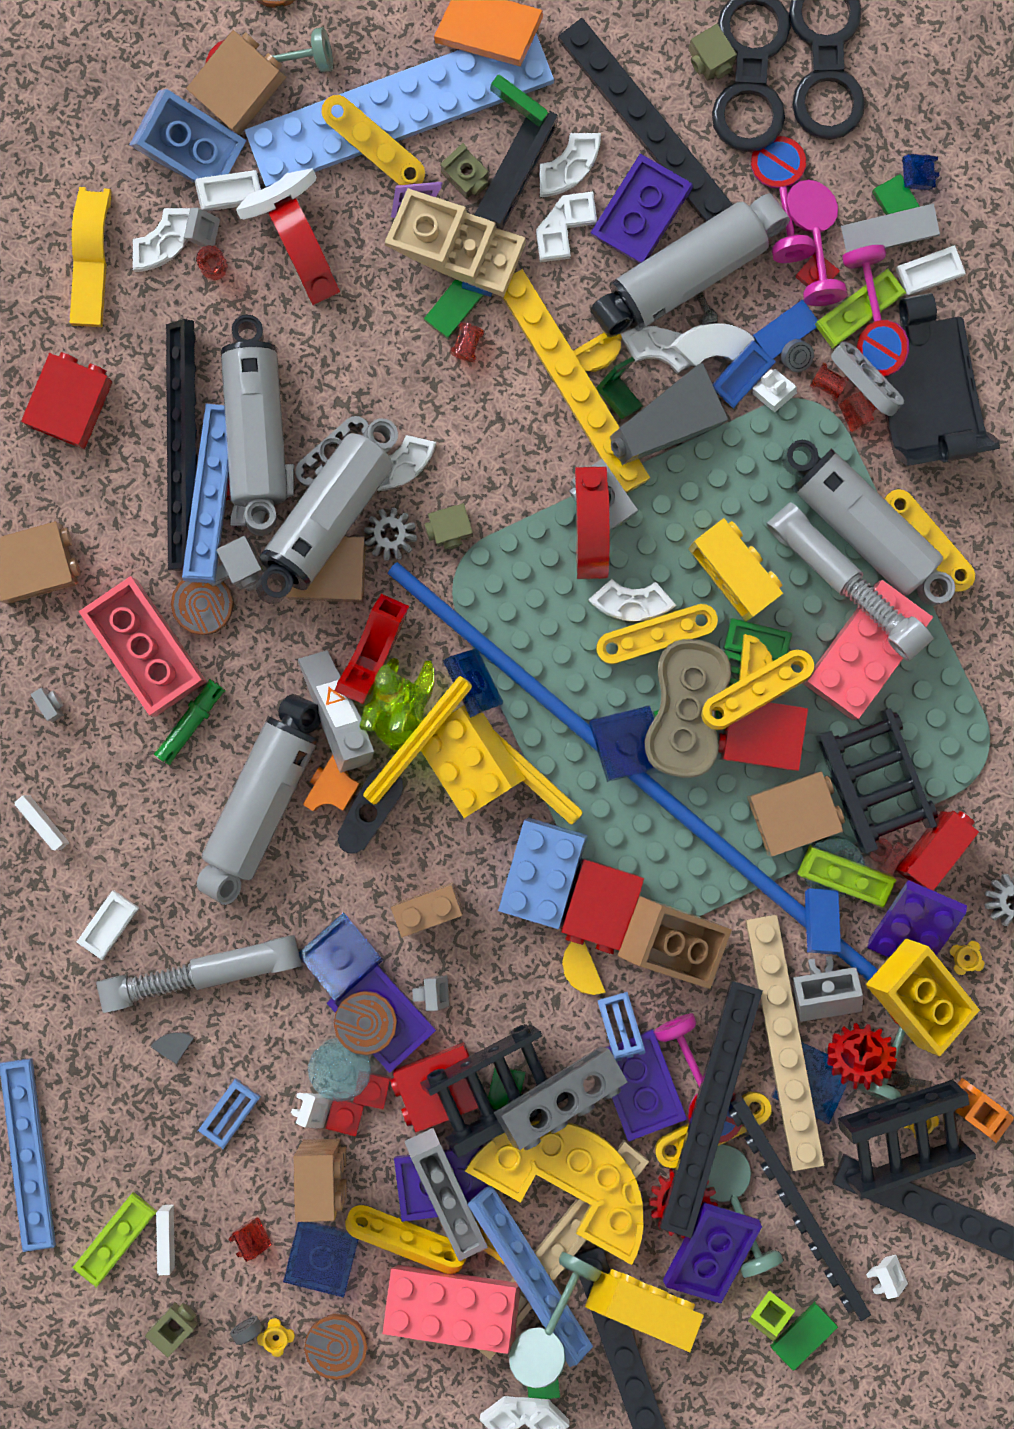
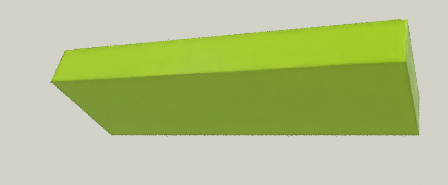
[815,268,906,349]
[797,845,896,908]
[72,1192,157,1288]

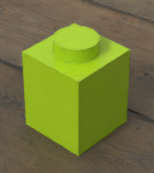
[748,1291,795,1342]

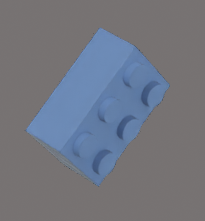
[498,817,588,929]

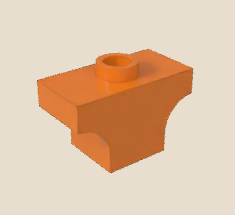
[303,755,361,811]
[955,1078,1014,1143]

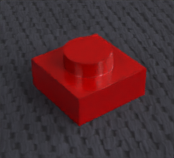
[795,253,840,287]
[353,1071,391,1110]
[325,1097,364,1137]

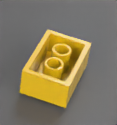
[688,518,783,622]
[421,700,525,818]
[866,939,980,1057]
[585,1269,704,1352]

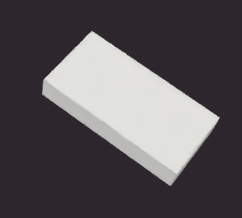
[195,170,261,212]
[896,245,966,297]
[14,795,69,851]
[77,890,139,960]
[156,1205,175,1275]

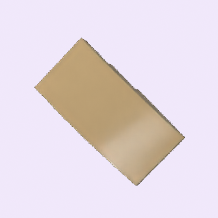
[385,188,526,297]

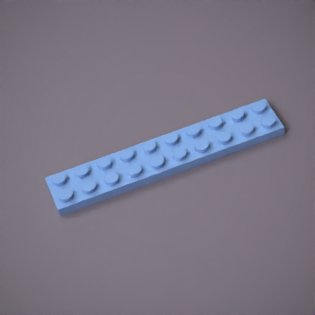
[245,34,554,188]

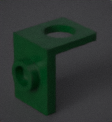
[596,357,643,420]

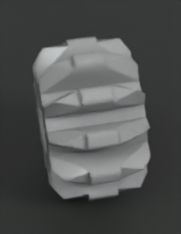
[364,508,417,561]
[984,874,1014,926]

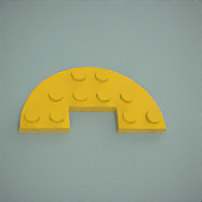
[465,1121,644,1265]

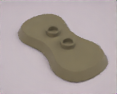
[645,639,731,778]

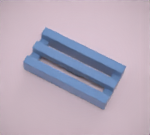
[597,992,645,1062]
[198,1078,261,1149]

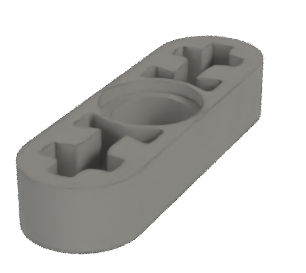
[831,341,904,416]
[295,416,369,487]

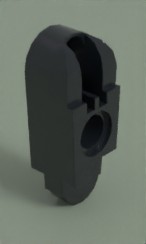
[337,768,404,854]

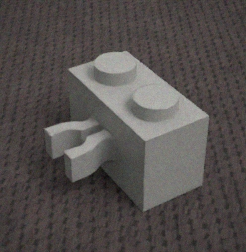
[209,535,266,591]
[793,956,863,1022]

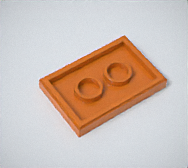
[434,0,543,67]

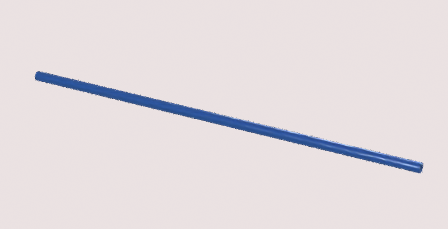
[387,562,878,981]

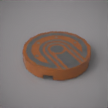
[171,580,234,635]
[334,991,397,1055]
[304,1313,368,1380]

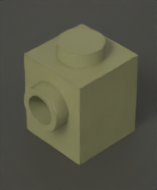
[688,23,737,81]
[424,503,473,550]

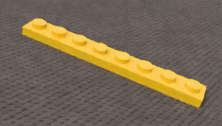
[501,269,650,493]

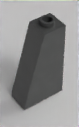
[610,363,728,465]

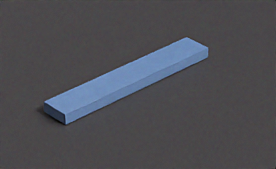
[182,404,229,584]
[0,1058,56,1252]
[467,1186,593,1367]

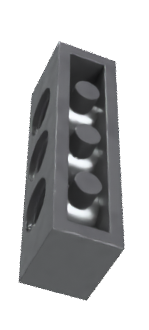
[494,1047,627,1150]

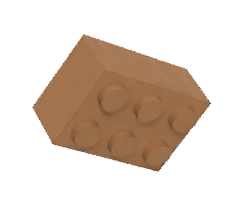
[618,896,732,989]
[293,1138,348,1222]

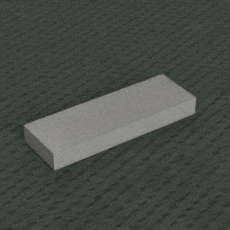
[841,203,940,253]

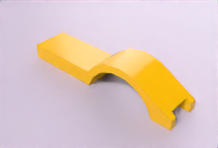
[69,187,111,327]

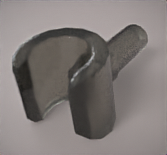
[696,291,718,325]
[887,1069,932,1090]

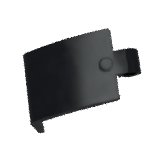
[884,293,1000,466]

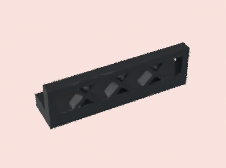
[474,111,558,230]

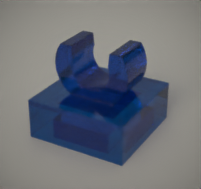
[902,154,940,190]

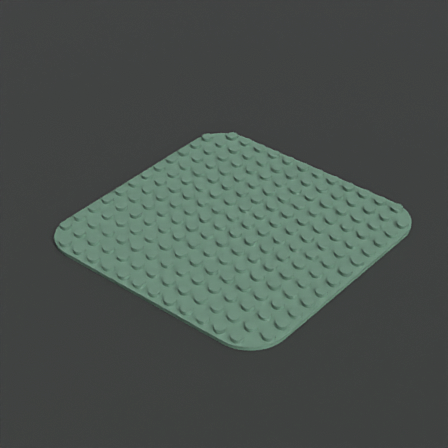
[452,398,990,917]

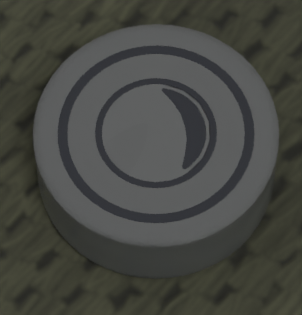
[781,339,814,372]
[230,1316,263,1345]

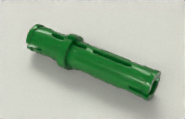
[154,679,226,766]

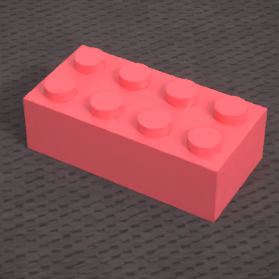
[78,576,207,717]
[802,580,933,720]
[382,1265,521,1354]

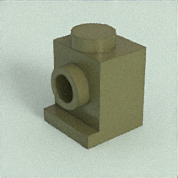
[440,143,489,200]
[145,1302,198,1358]

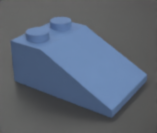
[129,89,247,183]

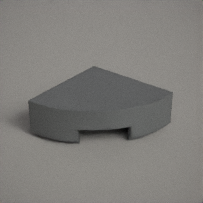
[151,1032,195,1064]

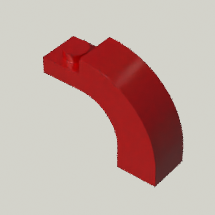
[268,196,340,305]
[575,467,610,579]
[334,594,409,704]

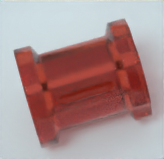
[196,245,228,281]
[449,322,485,362]
[809,362,849,402]

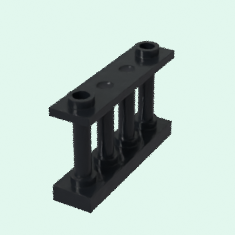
[815,708,938,854]
[420,1024,568,1158]
[838,1079,976,1199]

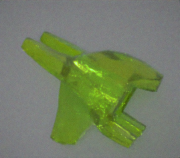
[359,658,434,750]

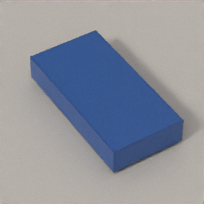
[753,299,818,359]
[712,340,776,408]
[805,888,841,955]

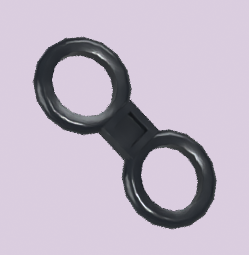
[712,0,791,152]
[789,0,865,140]

